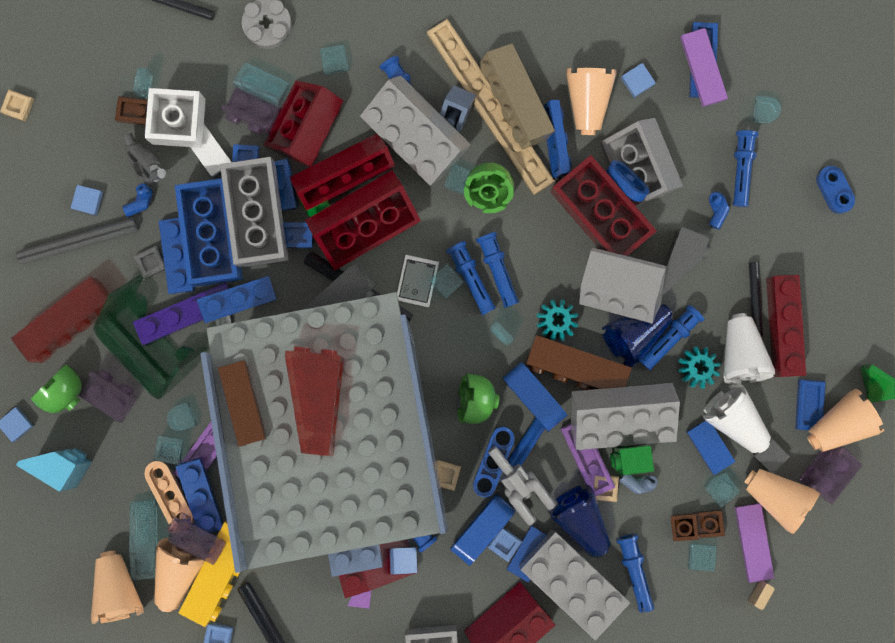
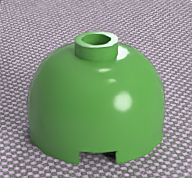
[464,162,514,213]
[31,364,82,414]
[457,373,499,424]

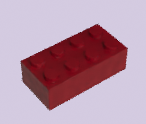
[550,155,657,256]
[305,170,421,271]

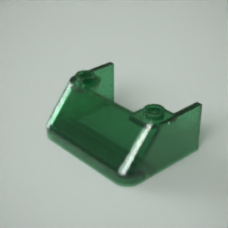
[94,275,208,399]

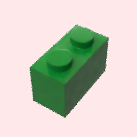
[610,444,654,475]

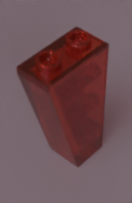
[285,347,344,456]

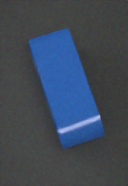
[502,362,568,432]
[473,426,514,497]
[450,494,516,566]

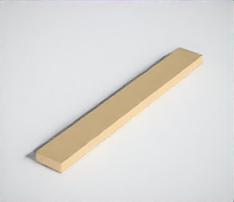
[427,19,555,195]

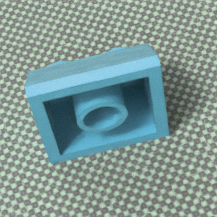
[16,448,92,492]

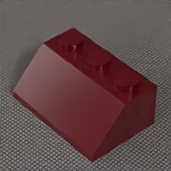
[263,80,344,167]
[464,581,555,643]

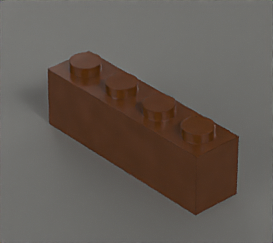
[525,335,632,390]

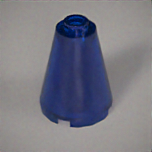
[602,304,672,367]
[548,485,611,558]

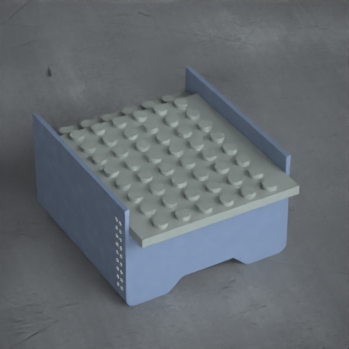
[200,292,448,577]

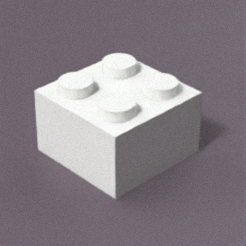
[145,88,206,148]

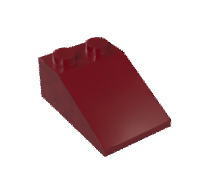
[339,539,418,598]

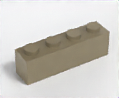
[480,43,555,150]

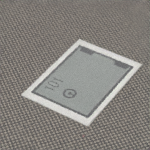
[397,255,439,307]

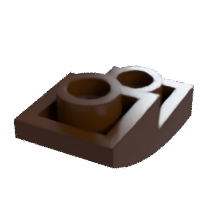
[670,510,725,542]

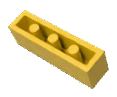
[179,521,241,627]

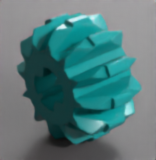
[536,299,578,341]
[677,346,721,389]

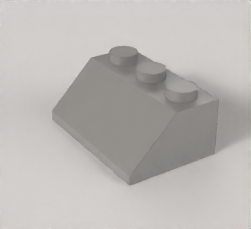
[601,118,683,207]
[580,248,666,323]

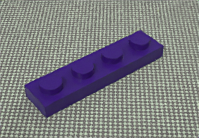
[133,283,229,345]

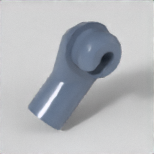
[618,474,658,494]

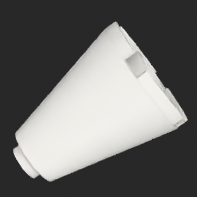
[723,313,775,384]
[703,383,771,453]

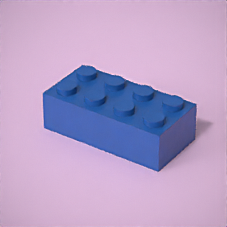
[175,178,243,287]

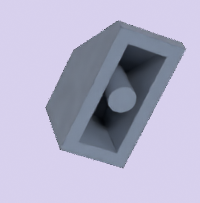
[440,85,476,134]

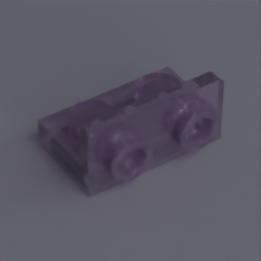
[221,86,281,135]
[79,369,139,423]
[800,446,862,505]

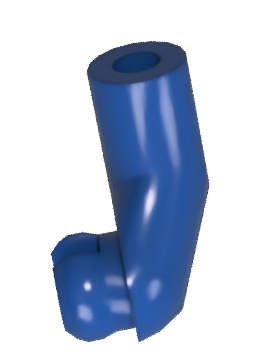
[122,183,153,217]
[709,192,729,230]

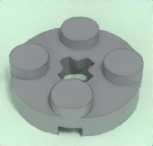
[242,0,292,49]

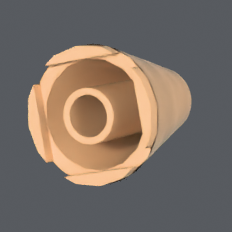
[566,68,616,135]
[807,388,884,452]
[744,468,820,534]
[154,537,207,612]
[91,551,144,624]

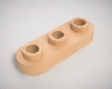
[144,460,194,531]

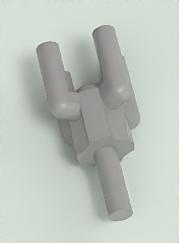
[488,446,556,526]

